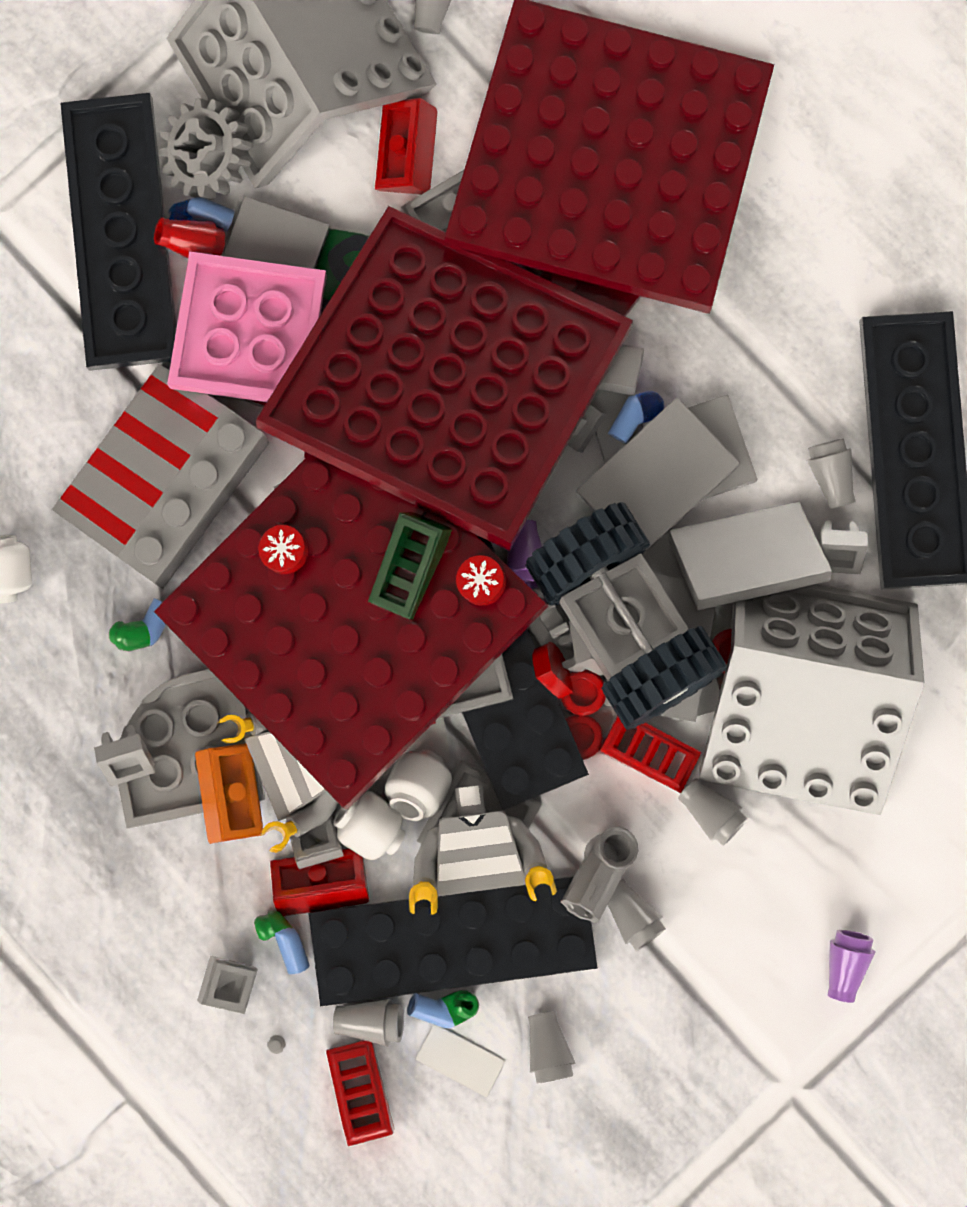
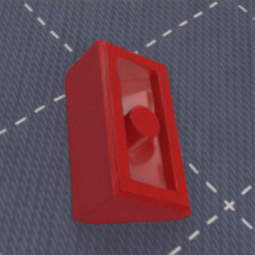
[375,98,437,195]
[270,848,369,916]

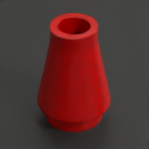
[154,218,225,258]

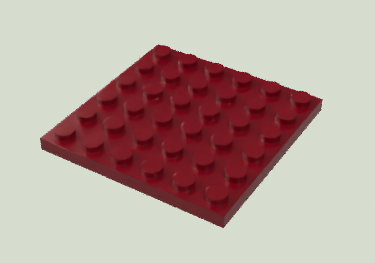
[444,0,775,314]
[256,206,633,551]
[154,454,548,810]

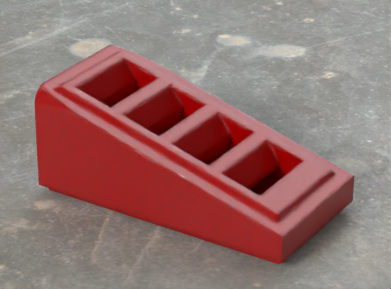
[598,716,702,794]
[326,1040,395,1146]

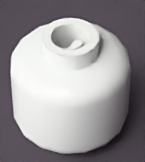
[0,535,32,603]
[384,750,452,821]
[334,791,405,860]

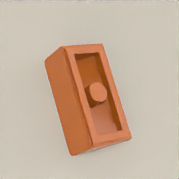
[195,743,263,844]

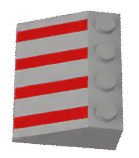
[52,364,270,589]

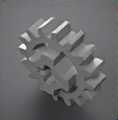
[158,98,253,200]

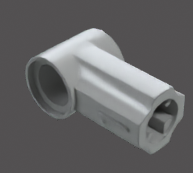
[561,827,639,923]

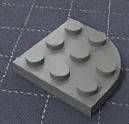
[118,669,265,829]

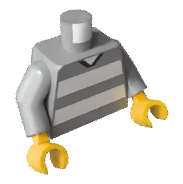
[217,712,339,853]
[409,785,557,914]

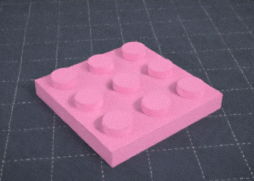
[167,251,327,402]

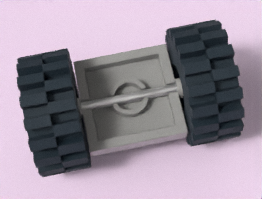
[525,502,728,730]

